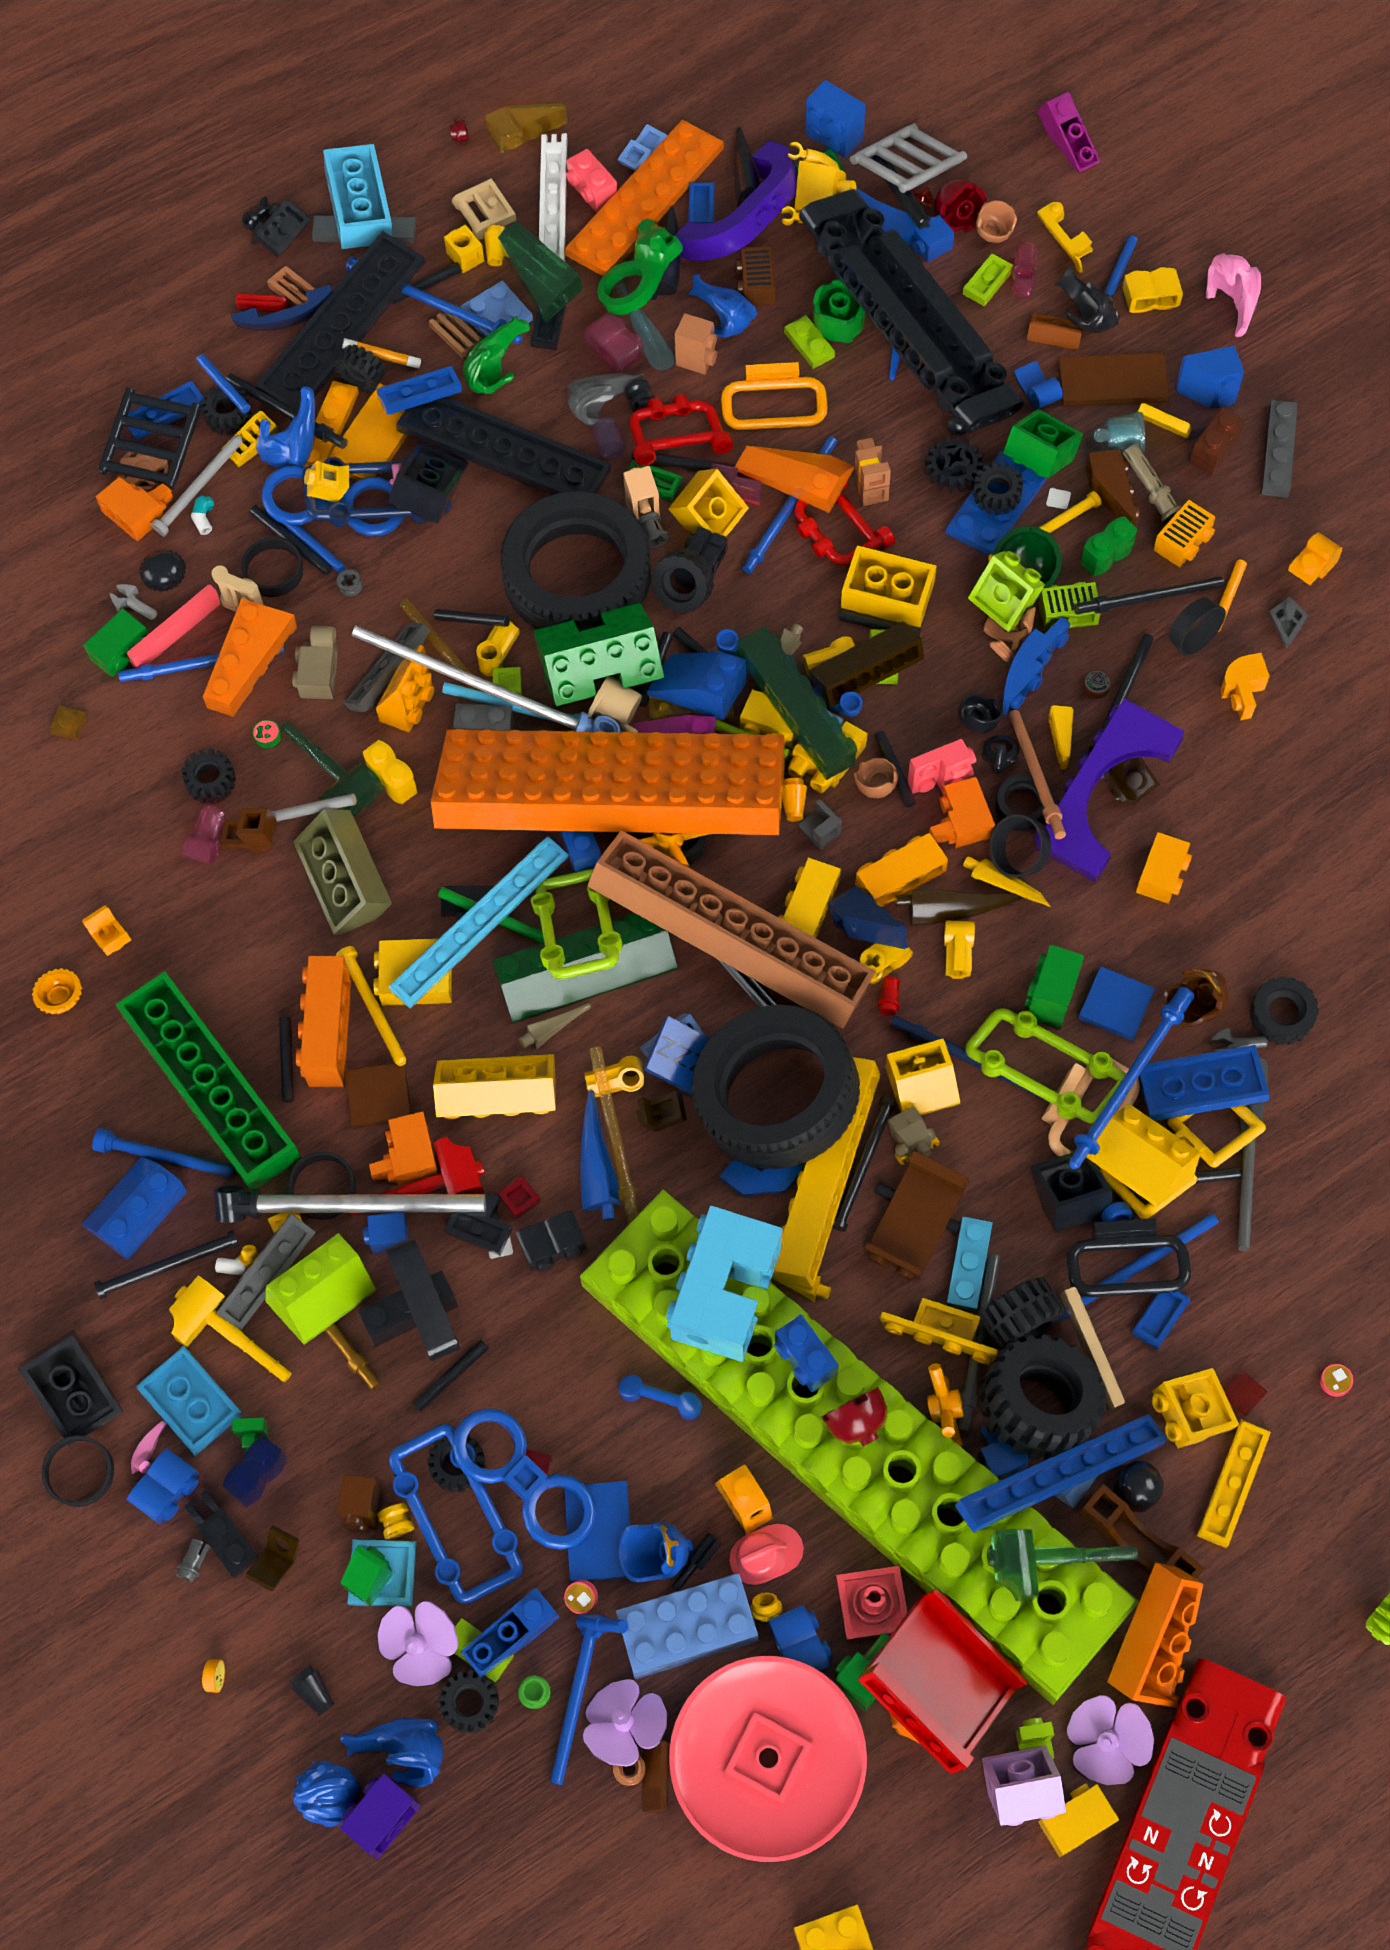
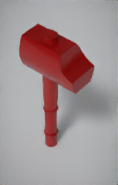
[351,1137,485,1216]

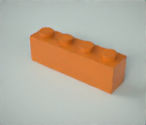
[1107,1562,1204,1708]

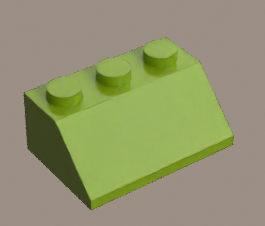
[265,1233,376,1345]

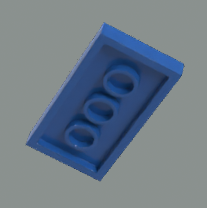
[946,451,1047,556]
[1139,1045,1270,1121]

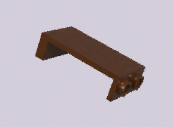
[865,1151,969,1280]

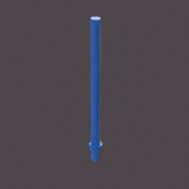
[742,436,837,574]
[1056,1213,1218,1324]

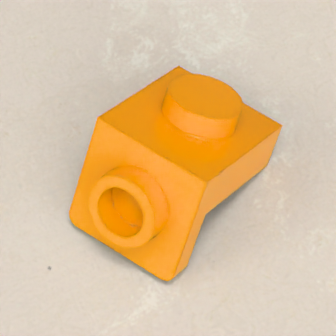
[82,905,131,956]

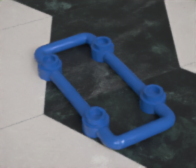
[388,1423,523,1604]

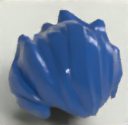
[293,1760,361,1827]

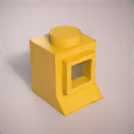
[304,461,349,502]

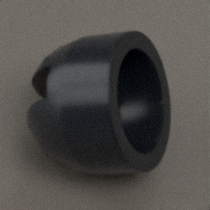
[946,415,967,436]

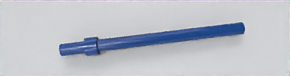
[118,647,284,682]

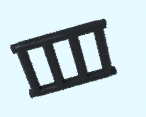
[98,388,202,490]

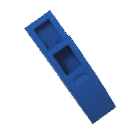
[1002,617,1070,716]

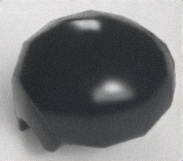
[958,694,1004,733]
[1113,1460,1164,1513]

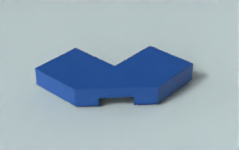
[720,1160,804,1198]

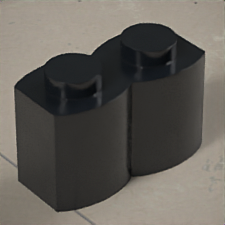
[516,1210,587,1272]

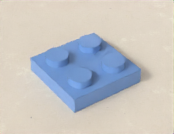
[460,280,533,338]

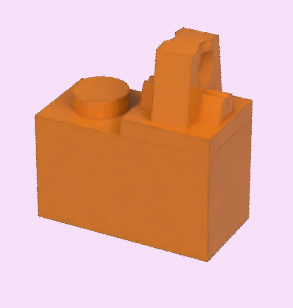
[96,476,173,542]
[929,777,995,849]
[369,1112,438,1186]

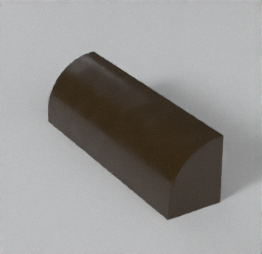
[809,621,924,708]

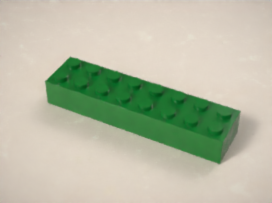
[116,971,301,1191]

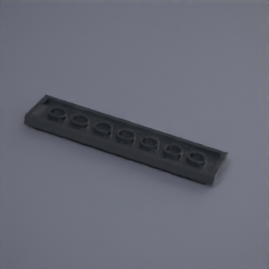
[256,231,425,411]
[396,397,611,495]

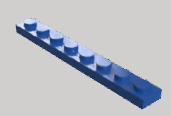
[955,1414,1167,1533]

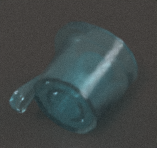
[1094,412,1145,454]

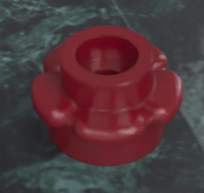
[450,119,469,145]

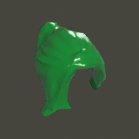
[463,316,531,394]

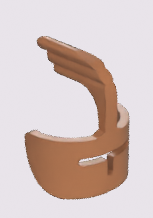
[984,607,1036,662]

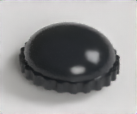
[140,550,186,592]

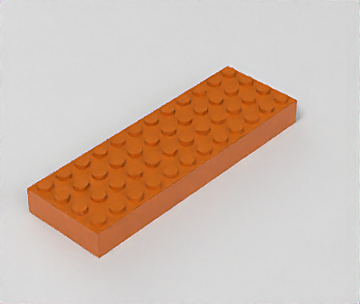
[431,729,785,835]

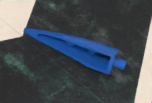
[580,1090,622,1221]

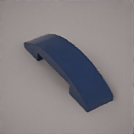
[231,284,334,330]

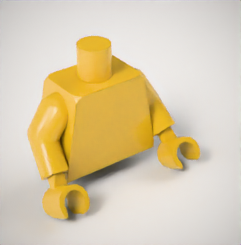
[782,142,856,226]

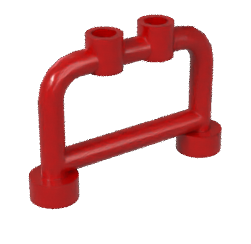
[629,394,733,466]
[794,481,896,565]

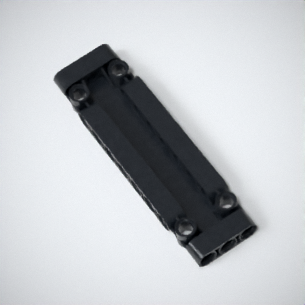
[799,189,1024,433]

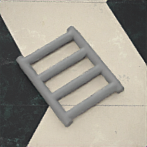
[850,123,967,193]

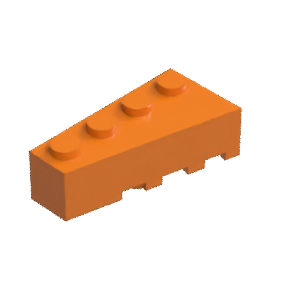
[203,598,297,717]

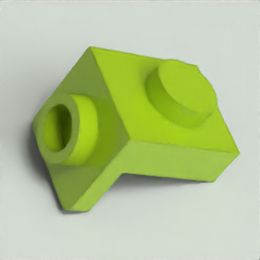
[1015,1718,1054,1759]

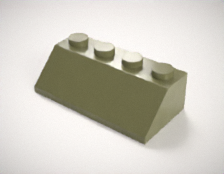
[293,808,392,935]

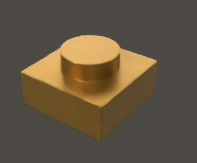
[49,706,88,741]

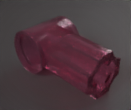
[1011,242,1038,298]
[183,806,226,865]

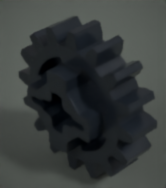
[925,437,984,493]

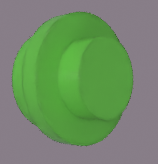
[518,1675,551,1709]

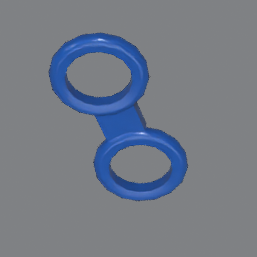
[262,466,404,537]
[452,1408,596,1550]

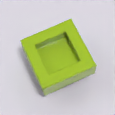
[493,667,522,695]

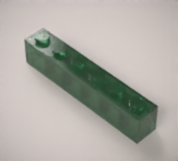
[737,626,857,780]

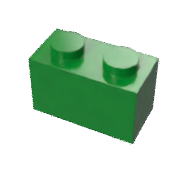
[83,609,148,677]

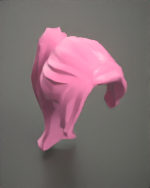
[1206,253,1261,337]

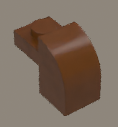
[220,808,277,854]

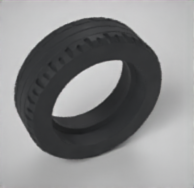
[500,491,651,632]
[691,1005,860,1169]

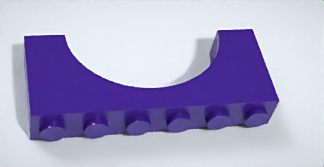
[1034,699,1184,883]

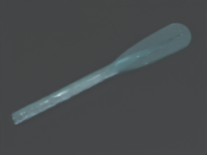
[615,279,675,370]

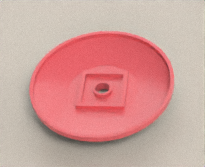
[669,1656,867,1862]

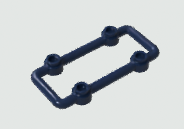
[302,454,452,527]

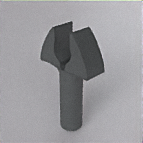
[1210,1028,1268,1052]

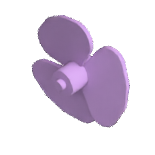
[378,1601,459,1687]
[583,1679,667,1767]
[1067,1695,1154,1785]

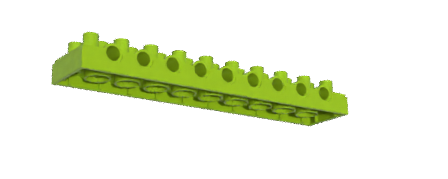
[580,1189,1139,1705]

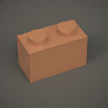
[675,313,718,375]

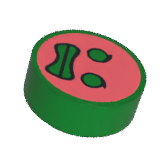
[252,719,281,749]

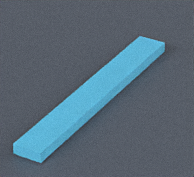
[389,836,569,1008]

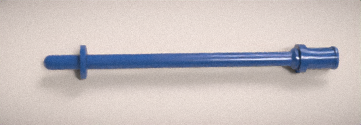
[346,256,522,344]
[1068,987,1195,1169]

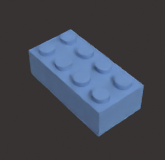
[616,1573,758,1680]

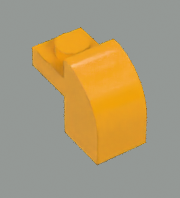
[1288,532,1342,586]
[1221,653,1270,720]

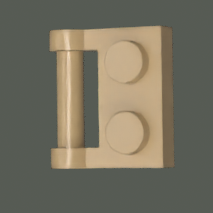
[452,178,516,240]
[211,565,264,612]

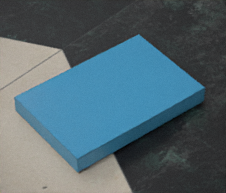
[136,1346,243,1456]

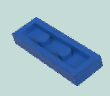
[377,366,462,415]
[127,380,204,441]

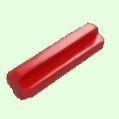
[236,293,287,311]

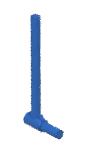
[550,1613,628,1785]

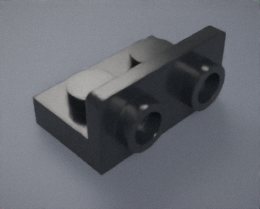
[251,199,311,258]

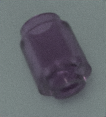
[593,418,626,459]

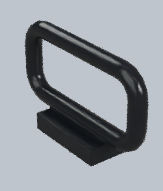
[1066,1218,1191,1297]

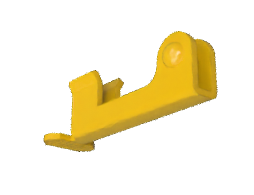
[1037,202,1093,273]

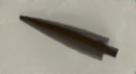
[895,889,1024,926]

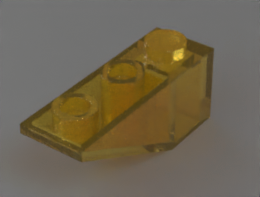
[485,103,568,153]

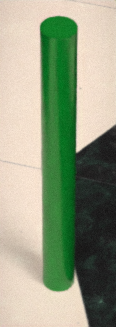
[438,886,544,944]

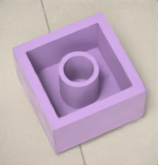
[982,1745,1066,1826]

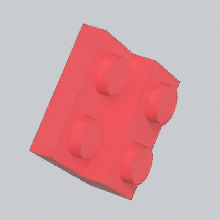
[907,739,976,794]

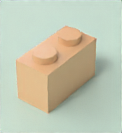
[623,466,660,519]

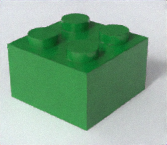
[1003,409,1083,478]
[1025,945,1084,1029]

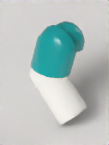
[191,495,214,535]

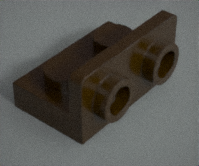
[1102,757,1160,805]

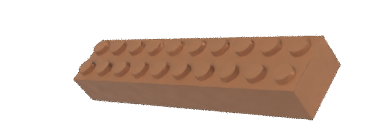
[588,830,875,1029]

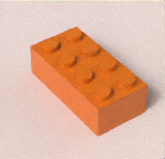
[296,956,352,1087]

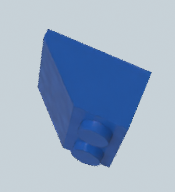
[1175,346,1244,408]

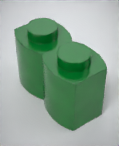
[1081,516,1138,577]

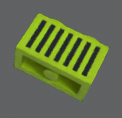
[1038,582,1101,631]

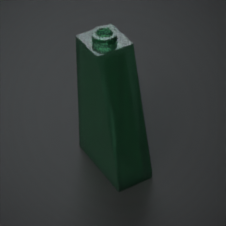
[498,220,583,323]

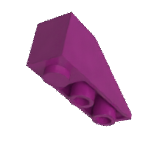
[1037,92,1101,173]

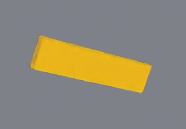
[1197,1419,1271,1549]

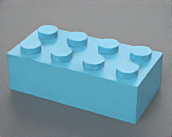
[323,144,392,249]

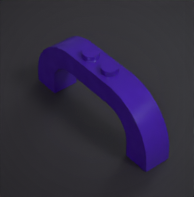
[674,141,798,261]

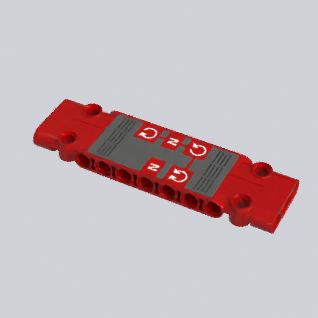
[1085,1658,1287,1950]

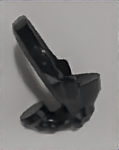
[982,735,1019,774]

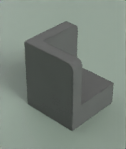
[798,799,842,850]

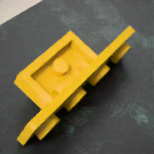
[880,1298,999,1365]

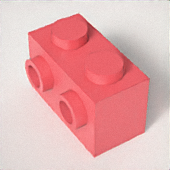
[566,148,617,213]

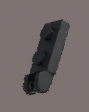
[184,1490,258,1578]

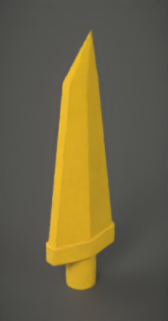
[963,856,1050,907]

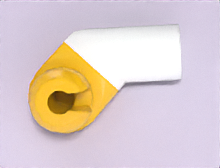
[215,1245,259,1275]

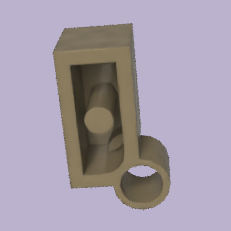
[292,626,338,699]

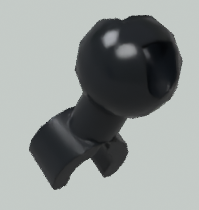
[241,197,276,231]

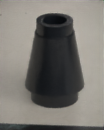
[290,1665,335,1716]

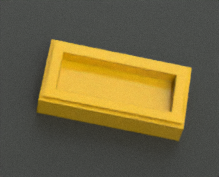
[1138,403,1192,439]

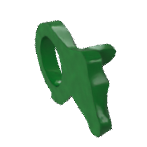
[597,219,683,316]

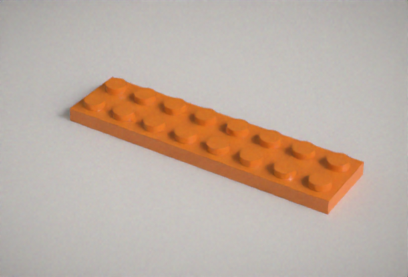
[565,119,724,276]

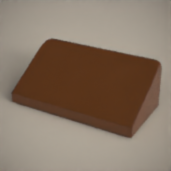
[642,1741,669,1813]

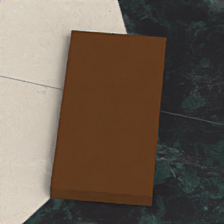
[1058,353,1170,406]

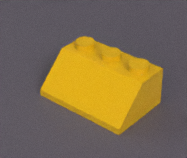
[1086,1103,1201,1207]

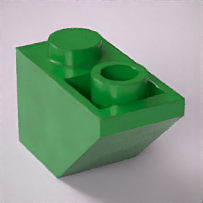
[340,1545,393,1606]

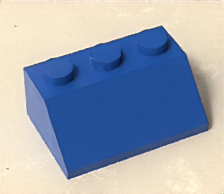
[82,1156,187,1261]

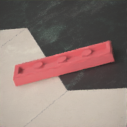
[127,584,221,668]

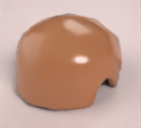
[976,200,1017,244]
[853,758,898,799]

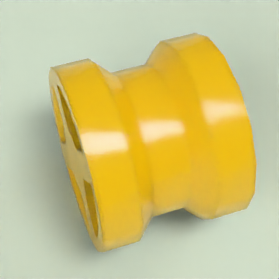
[377,1503,415,1540]

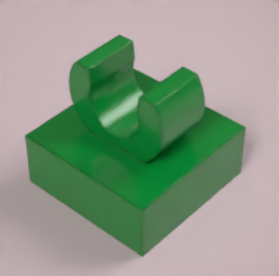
[232,1418,269,1452]

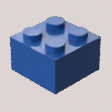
[805,80,866,158]

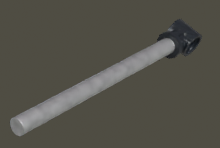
[215,1185,486,1223]

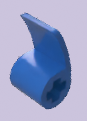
[1014,361,1063,409]

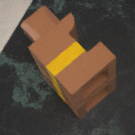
[854,438,891,506]

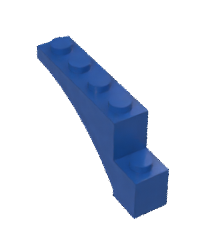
[846,179,954,263]

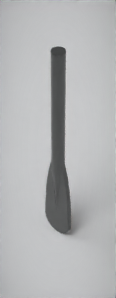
[1237,1057,1268,1251]

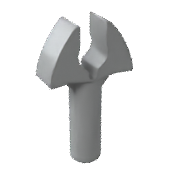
[110,584,157,620]

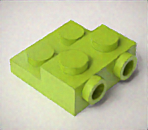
[968,551,1045,632]

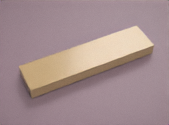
[1059,1287,1125,1410]

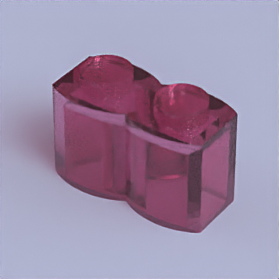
[584,312,643,373]

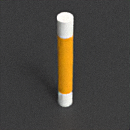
[342,338,421,369]

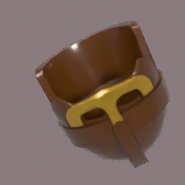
[1164,969,1228,1027]

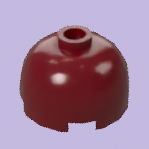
[934,179,987,233]
[821,1387,888,1447]

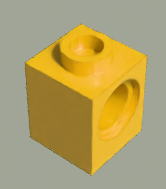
[444,224,484,273]

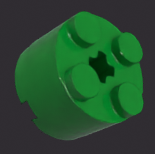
[813,279,865,344]

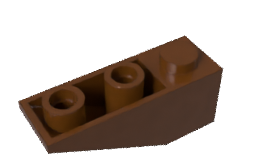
[1085,449,1139,525]

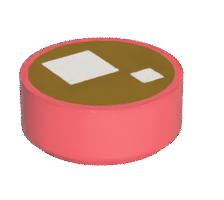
[1320,1364,1353,1397]
[564,1579,598,1614]

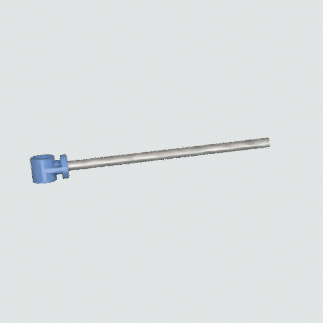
[351,625,620,732]

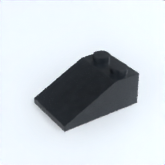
[388,442,469,524]
[18,1329,123,1446]

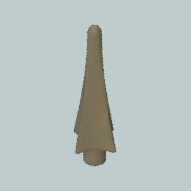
[760,624,803,690]
[519,1003,591,1049]

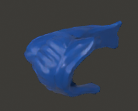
[689,274,758,338]
[256,386,315,469]
[340,1718,444,1787]

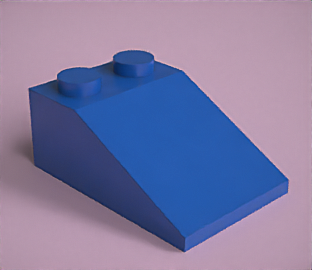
[647,651,746,720]

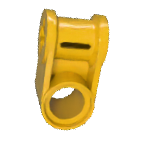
[859,943,913,984]

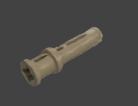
[1123,444,1182,523]

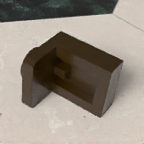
[637,1090,687,1132]

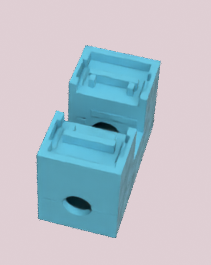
[666,1205,783,1362]

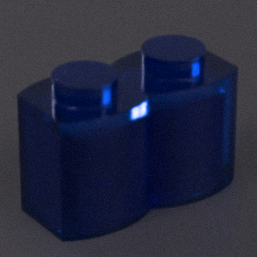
[223,1437,287,1507]

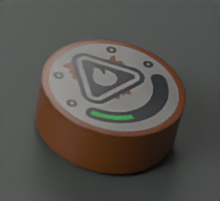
[1083,669,1112,699]

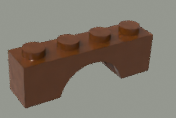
[1079,1484,1205,1579]

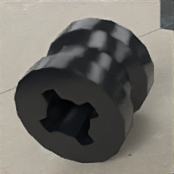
[624,379,655,412]

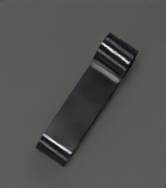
[386,1237,460,1361]

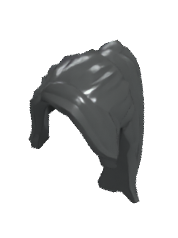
[567,373,644,425]

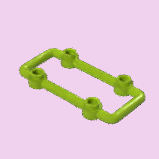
[531,869,623,979]
[965,1008,1126,1124]

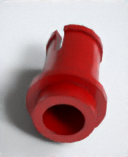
[877,976,901,1016]

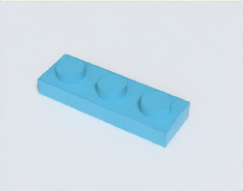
[946,1217,993,1312]

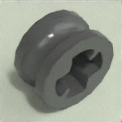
[336,569,363,597]

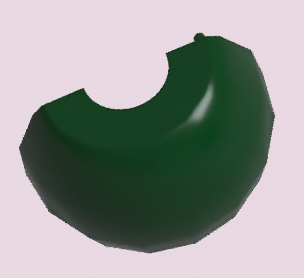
[991,526,1062,588]

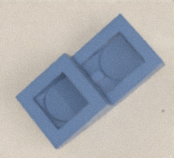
[617,124,668,171]

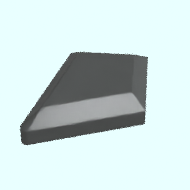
[1268,597,1308,648]

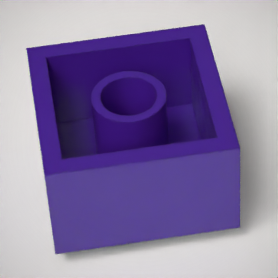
[339,1773,421,1860]

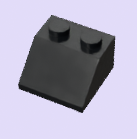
[1031,1152,1112,1232]

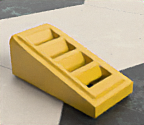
[221,411,279,467]
[1048,705,1073,770]

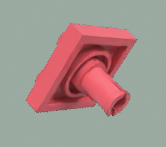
[836,1566,908,1642]

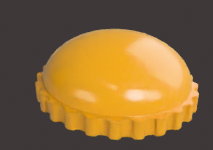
[32,968,82,1014]

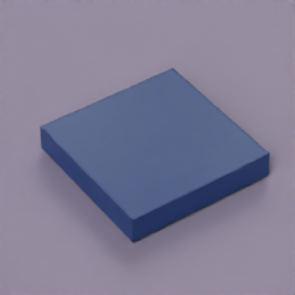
[1078,966,1155,1042]

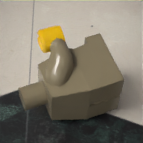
[888,1106,940,1165]

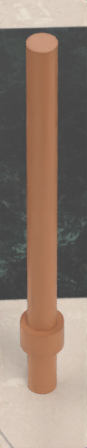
[1009,710,1066,839]

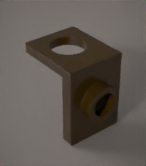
[246,1525,299,1591]

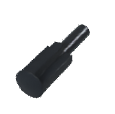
[672,1532,722,1591]

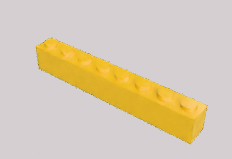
[773,1057,881,1289]

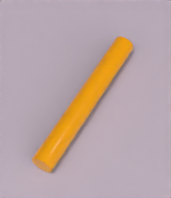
[1218,559,1247,632]

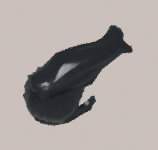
[1055,267,1120,333]

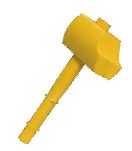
[169,1275,292,1383]

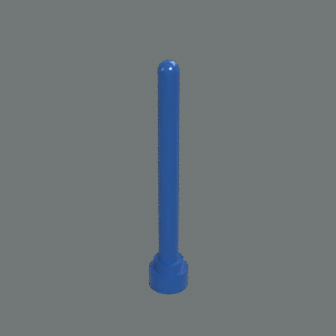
[92,1128,234,1177]

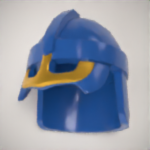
[619,1522,694,1582]

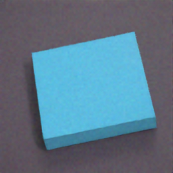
[347,1539,417,1607]

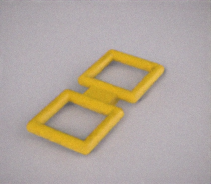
[1100,1105,1266,1219]

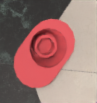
[729,1523,804,1585]

